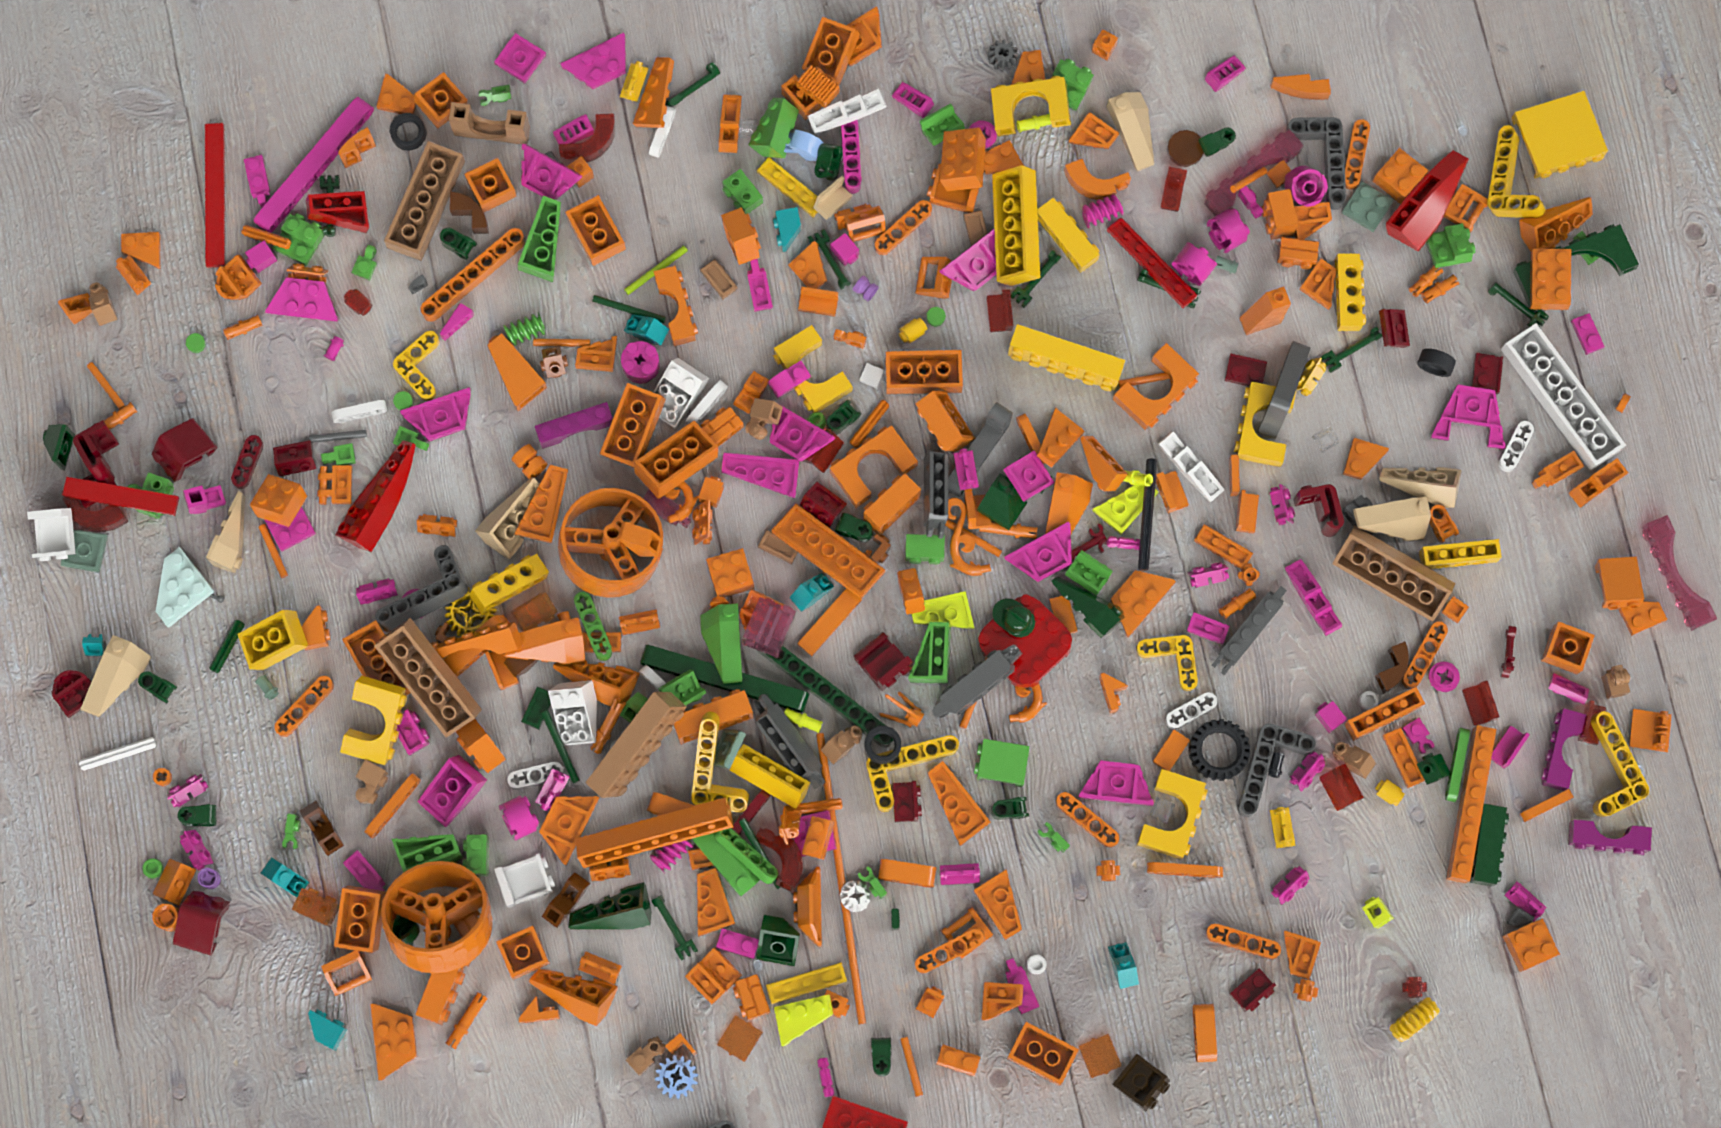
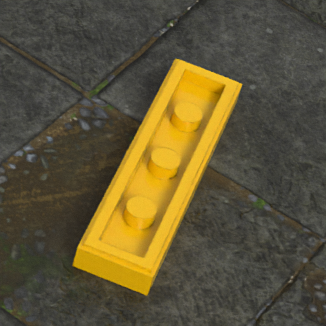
[757,157,818,218]
[766,962,847,1004]

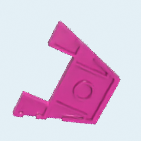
[1431,385,1506,450]

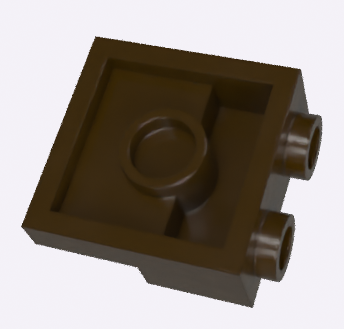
[1112,1054,1170,1112]

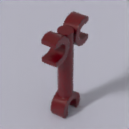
[1071,523,1112,562]
[1500,626,1517,678]

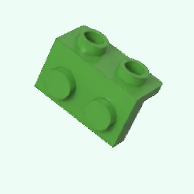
[920,104,965,146]
[1065,550,1113,596]
[658,670,707,705]

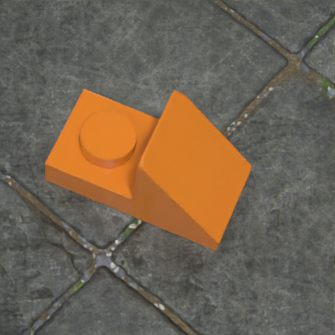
[1099,673,1128,714]
[519,996,560,1024]

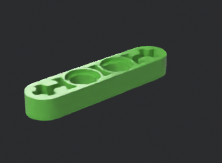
[574,592,612,661]
[1445,727,1470,802]
[714,828,778,884]

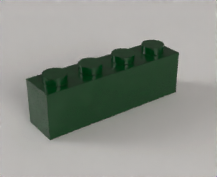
[1470,804,1509,887]

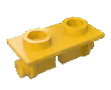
[620,61,649,102]
[1296,358,1326,396]
[1269,807,1296,849]

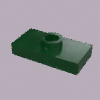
[521,686,551,730]

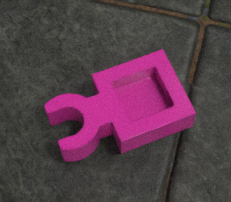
[1238,186,1264,219]
[1402,718,1435,754]

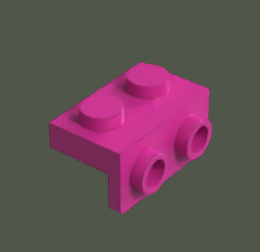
[396,709,430,756]

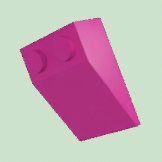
[417,755,487,827]

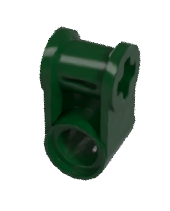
[1198,127,1236,157]
[814,143,843,181]
[440,228,477,260]
[826,400,862,435]
[835,513,873,542]
[138,671,178,704]
[991,797,1029,820]
[177,804,217,827]
[871,1038,892,1077]

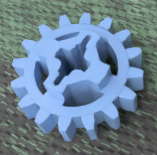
[655,1055,698,1099]

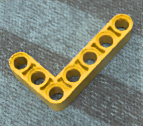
[1487,125,1545,218]
[1591,711,1650,817]
[691,712,749,812]
[866,735,959,812]

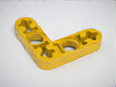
[393,331,439,401]
[1136,635,1198,691]

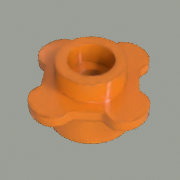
[1237,563,1260,586]
[710,597,729,609]

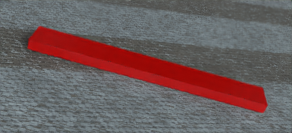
[205,123,225,268]

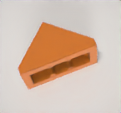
[57,293,93,325]

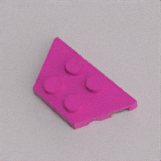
[561,32,626,89]
[521,144,582,200]
[939,229,996,292]
[265,277,339,322]
[400,387,471,442]
[769,404,835,462]
[1004,522,1072,582]
[1078,761,1154,806]

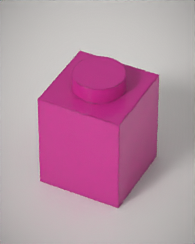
[830,233,859,267]
[245,241,277,273]
[1315,701,1347,733]

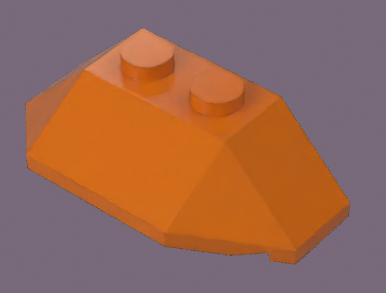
[793,867,822,947]

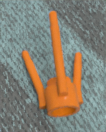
[879,692,925,728]

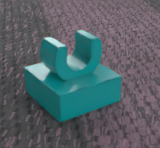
[82,634,105,656]

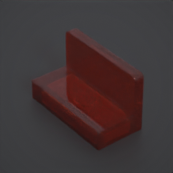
[986,289,1013,332]
[803,428,844,473]
[1462,680,1500,726]
[1578,700,1606,745]
[1319,764,1364,811]

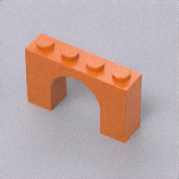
[1112,343,1199,430]
[829,425,918,508]

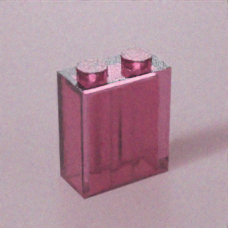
[742,597,796,658]

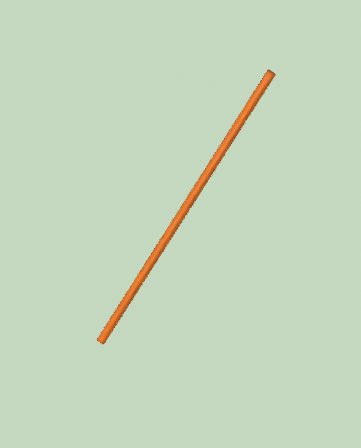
[816,733,866,1025]

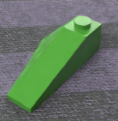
[700,603,742,683]
[692,832,762,897]

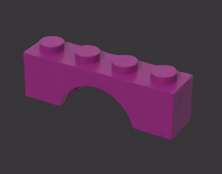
[535,402,613,449]
[1541,708,1586,791]
[1568,819,1652,856]

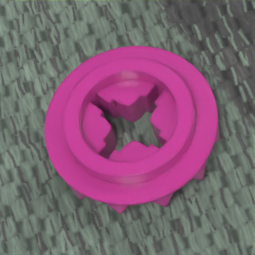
[969,120,997,149]
[1428,662,1460,693]

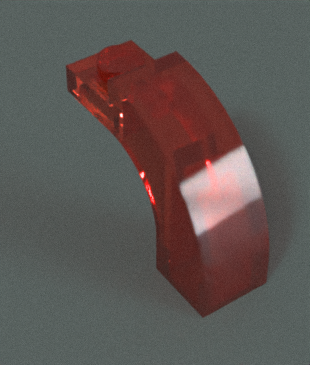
[559,113,616,163]
[62,491,128,532]
[756,828,803,893]

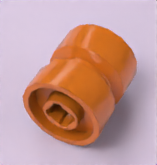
[511,444,548,479]
[152,903,179,932]

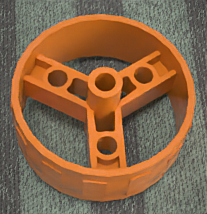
[558,488,664,598]
[381,861,493,974]

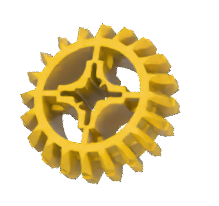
[445,587,497,636]
[1389,997,1440,1042]

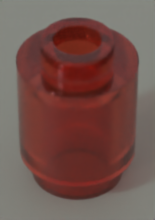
[344,289,373,316]

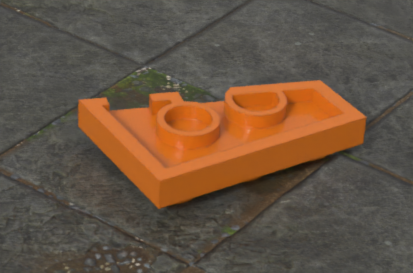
[1037,408,1085,468]
[697,868,735,937]
[973,869,1022,940]

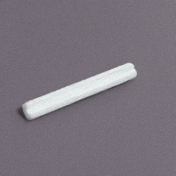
[79,737,156,770]

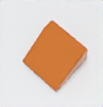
[1266,160,1291,188]

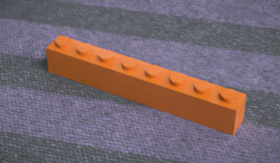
[1446,725,1496,884]
[576,798,733,868]

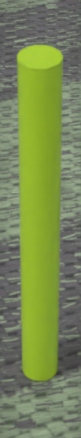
[624,245,688,295]

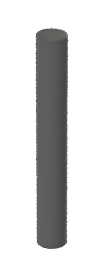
[309,430,367,443]

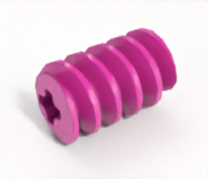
[1082,194,1124,228]
[650,840,693,873]

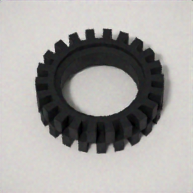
[1189,719,1251,781]

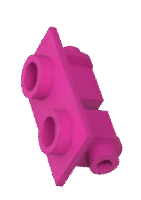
[953,449,979,490]
[1270,484,1295,525]
[1187,562,1229,588]
[356,578,398,605]
[1289,751,1325,792]
[535,768,570,811]
[167,774,208,808]
[180,829,213,871]
[940,863,980,885]
[1271,866,1310,905]
[1504,881,1547,922]

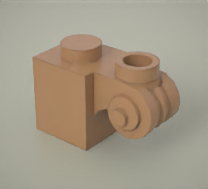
[89,282,118,326]
[745,398,783,440]
[1601,665,1630,699]
[821,725,863,765]
[1332,742,1376,779]
[355,760,388,805]
[626,1036,666,1076]

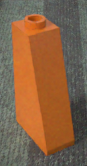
[1239,286,1291,335]
[487,333,547,411]

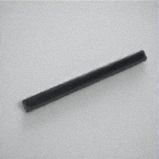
[1138,458,1157,571]

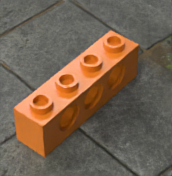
[1344,687,1425,741]

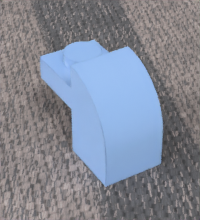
[784,130,824,161]

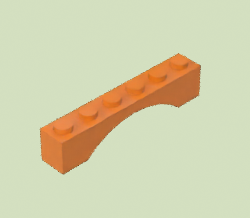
[430,621,523,659]

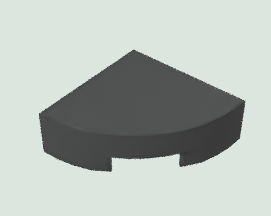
[409,274,428,294]
[1507,906,1535,926]

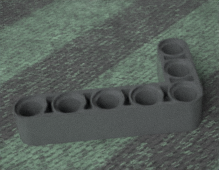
[1286,117,1346,210]
[1258,341,1311,439]
[948,402,1013,497]
[375,545,468,632]
[1238,723,1316,817]

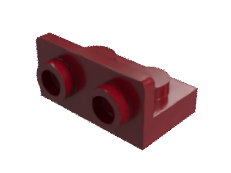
[273,440,316,476]
[800,482,847,527]
[892,780,922,823]
[1229,968,1276,1012]

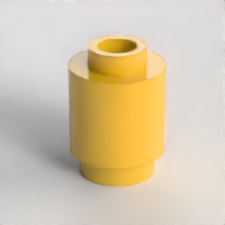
[899,317,928,344]
[1375,779,1405,806]

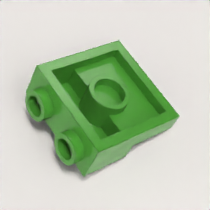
[1052,59,1094,111]
[273,213,325,266]
[1426,223,1475,268]

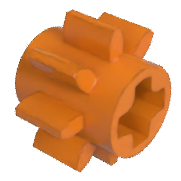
[1096,860,1120,881]
[1293,979,1319,1002]

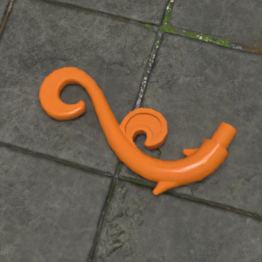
[665,481,699,524]
[948,498,991,576]
[1009,684,1047,723]

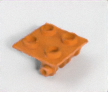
[692,499,713,545]
[1629,709,1672,753]

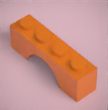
[654,265,698,346]

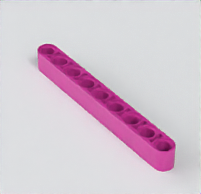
[254,97,374,233]

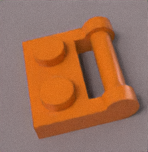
[1444,184,1488,233]
[940,907,993,959]

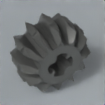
[987,39,1019,72]

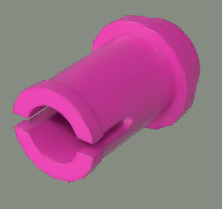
[324,336,344,361]

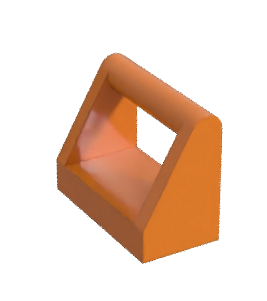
[844,206,886,242]
[915,257,952,299]
[321,950,372,996]

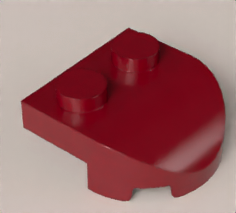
[51,670,92,718]

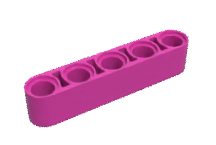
[841,119,861,194]

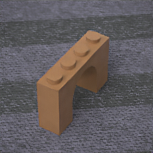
[449,102,530,145]

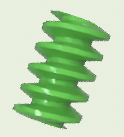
[503,312,545,346]

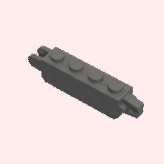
[924,440,948,539]
[1212,586,1287,675]
[932,644,1022,718]
[751,694,825,789]

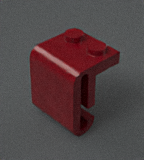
[151,418,217,482]
[73,420,119,484]
[1293,484,1344,537]
[853,632,913,691]
[173,891,230,956]

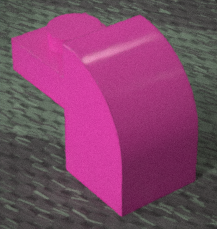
[768,361,811,399]
[183,485,226,514]

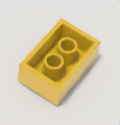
[238,609,308,670]

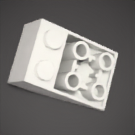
[653,358,709,428]
[548,680,597,746]

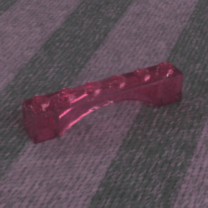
[1204,130,1304,216]
[1642,515,1717,631]

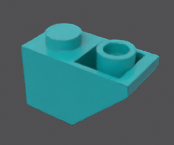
[773,207,801,252]
[624,315,669,346]
[789,573,834,612]
[260,857,310,899]
[1108,942,1139,989]
[308,1009,347,1051]

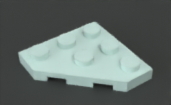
[156,547,215,627]

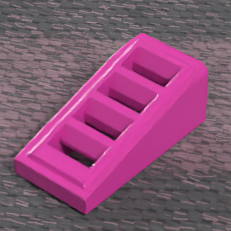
[1205,55,1246,92]
[892,81,934,118]
[553,114,594,149]
[440,303,474,341]

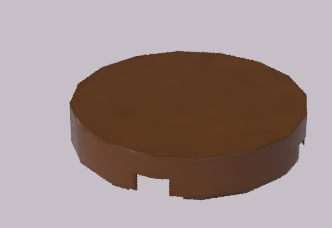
[1167,130,1204,167]

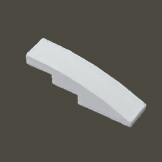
[808,89,887,134]
[1158,432,1224,502]

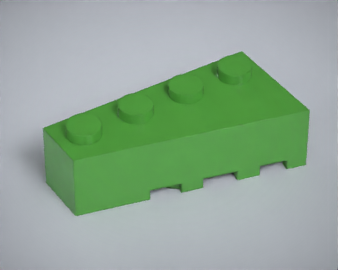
[517,196,561,282]

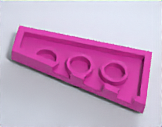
[721,453,799,498]

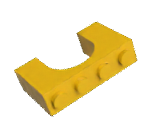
[991,76,1071,136]
[773,325,853,413]
[1234,382,1296,467]
[340,675,407,765]
[1137,769,1208,859]

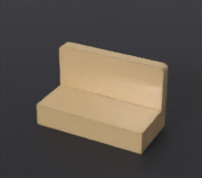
[813,176,853,220]

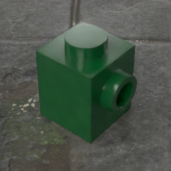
[1417,753,1451,785]

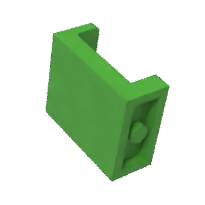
[974,739,1030,787]

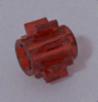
[1402,977,1427,998]

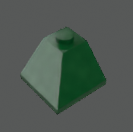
[43,424,75,471]
[977,473,1027,530]
[756,915,800,966]

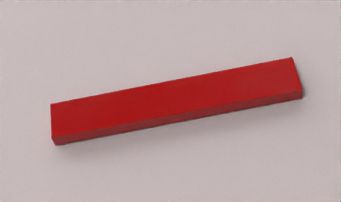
[1107,217,1198,309]
[62,477,180,516]

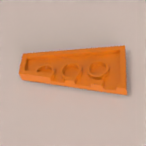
[632,57,674,128]
[514,465,568,544]
[927,761,991,846]

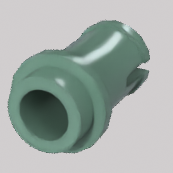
[1215,255,1239,274]
[255,675,279,700]

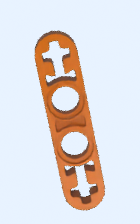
[1345,119,1370,190]
[875,200,932,255]
[1402,622,1448,689]
[274,676,334,737]
[364,773,421,839]
[1056,792,1119,848]
[1147,862,1223,878]
[1206,924,1281,959]
[915,928,985,973]

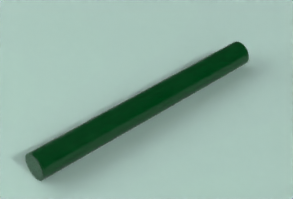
[592,295,666,324]
[541,710,580,784]
[738,818,783,889]

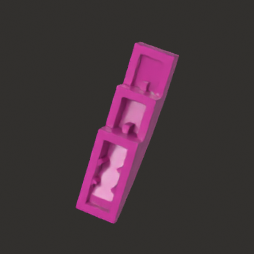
[1285,559,1342,636]

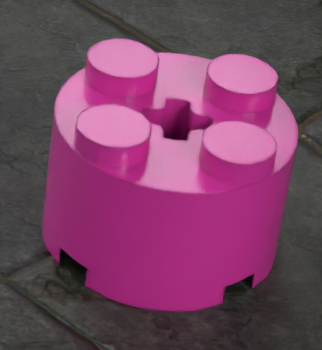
[1284,166,1327,207]
[1207,209,1250,253]
[1172,242,1217,286]
[621,341,660,384]
[499,796,539,841]

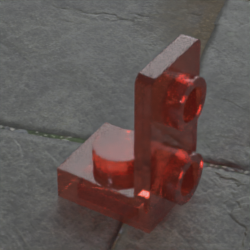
[1160,166,1187,212]

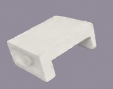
[27,508,75,561]
[494,853,555,908]

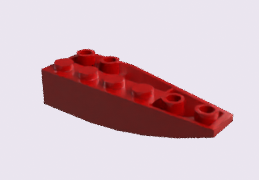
[1386,150,1469,252]
[335,440,416,553]

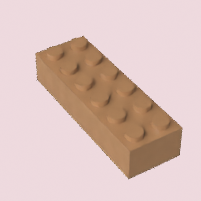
[384,141,465,261]
[1332,525,1456,622]
[374,618,482,738]
[585,692,687,798]

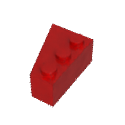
[306,191,369,233]

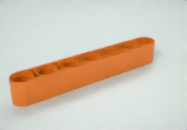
[421,228,525,322]

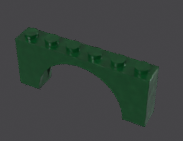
[1513,224,1639,312]

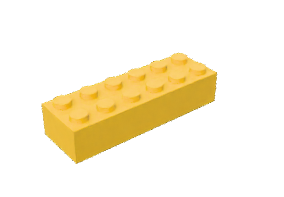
[992,165,1040,286]
[1008,324,1125,391]

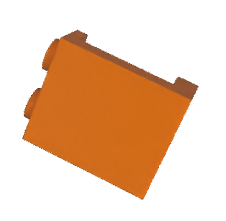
[927,163,979,213]
[1595,556,1644,610]

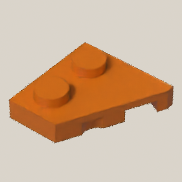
[1011,50,1045,85]
[376,74,417,114]
[1068,112,1120,150]
[984,140,1024,174]
[1294,202,1332,240]
[121,232,161,269]
[788,241,827,289]
[1299,258,1336,310]
[575,336,617,372]
[1343,438,1389,480]
[1618,601,1668,636]
[1284,930,1321,980]
[982,982,1023,1021]

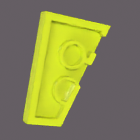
[1092,484,1159,535]
[911,591,975,629]
[774,995,833,1046]

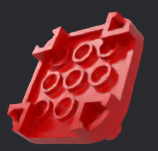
[978,594,1072,688]

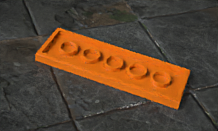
[772,503,885,599]

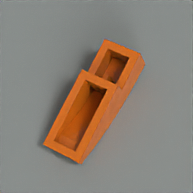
[1270,74,1331,100]
[719,94,742,153]
[1569,458,1629,508]

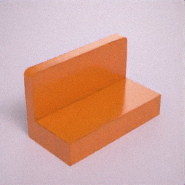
[798,287,838,317]
[1156,471,1189,513]
[964,488,991,529]
[1235,489,1259,533]
[485,650,519,691]
[153,859,196,906]
[665,1033,697,1056]

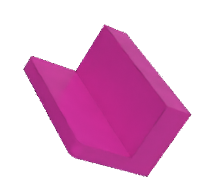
[1491,726,1530,769]

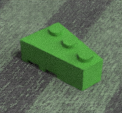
[748,98,799,158]
[908,622,951,684]
[392,834,463,873]

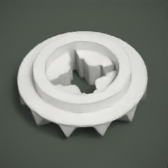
[840,880,870,912]

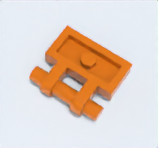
[317,465,353,505]

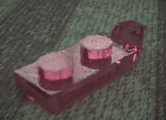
[643,489,691,528]

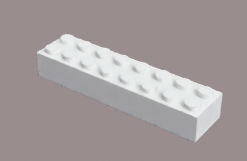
[1501,323,1626,471]

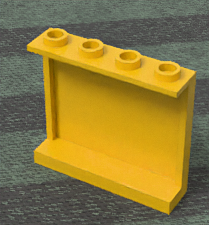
[1511,91,1608,179]

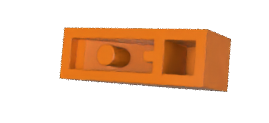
[1080,436,1128,491]

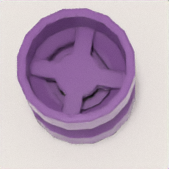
[853,275,879,302]
[197,868,221,890]

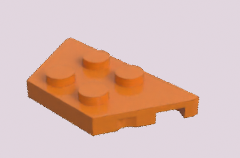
[846,6,882,67]
[1110,570,1176,638]
[539,796,600,866]
[370,1004,417,1081]

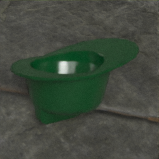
[992,598,1035,638]
[392,915,420,946]

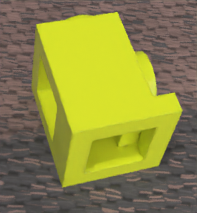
[1362,897,1394,929]

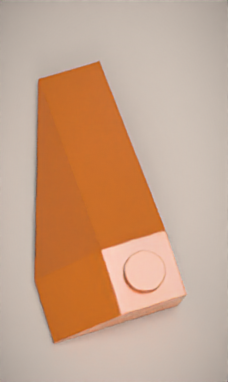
[1519,197,1593,252]
[1045,472,1093,534]
[504,618,585,664]
[553,660,640,707]
[529,969,618,1026]

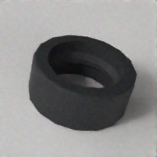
[389,113,426,151]
[1417,348,1456,377]
[864,726,901,764]

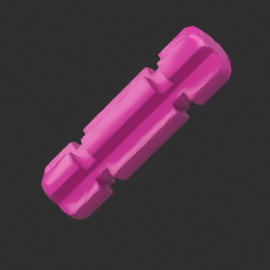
[1107,536,1140,550]
[817,1058,834,1097]

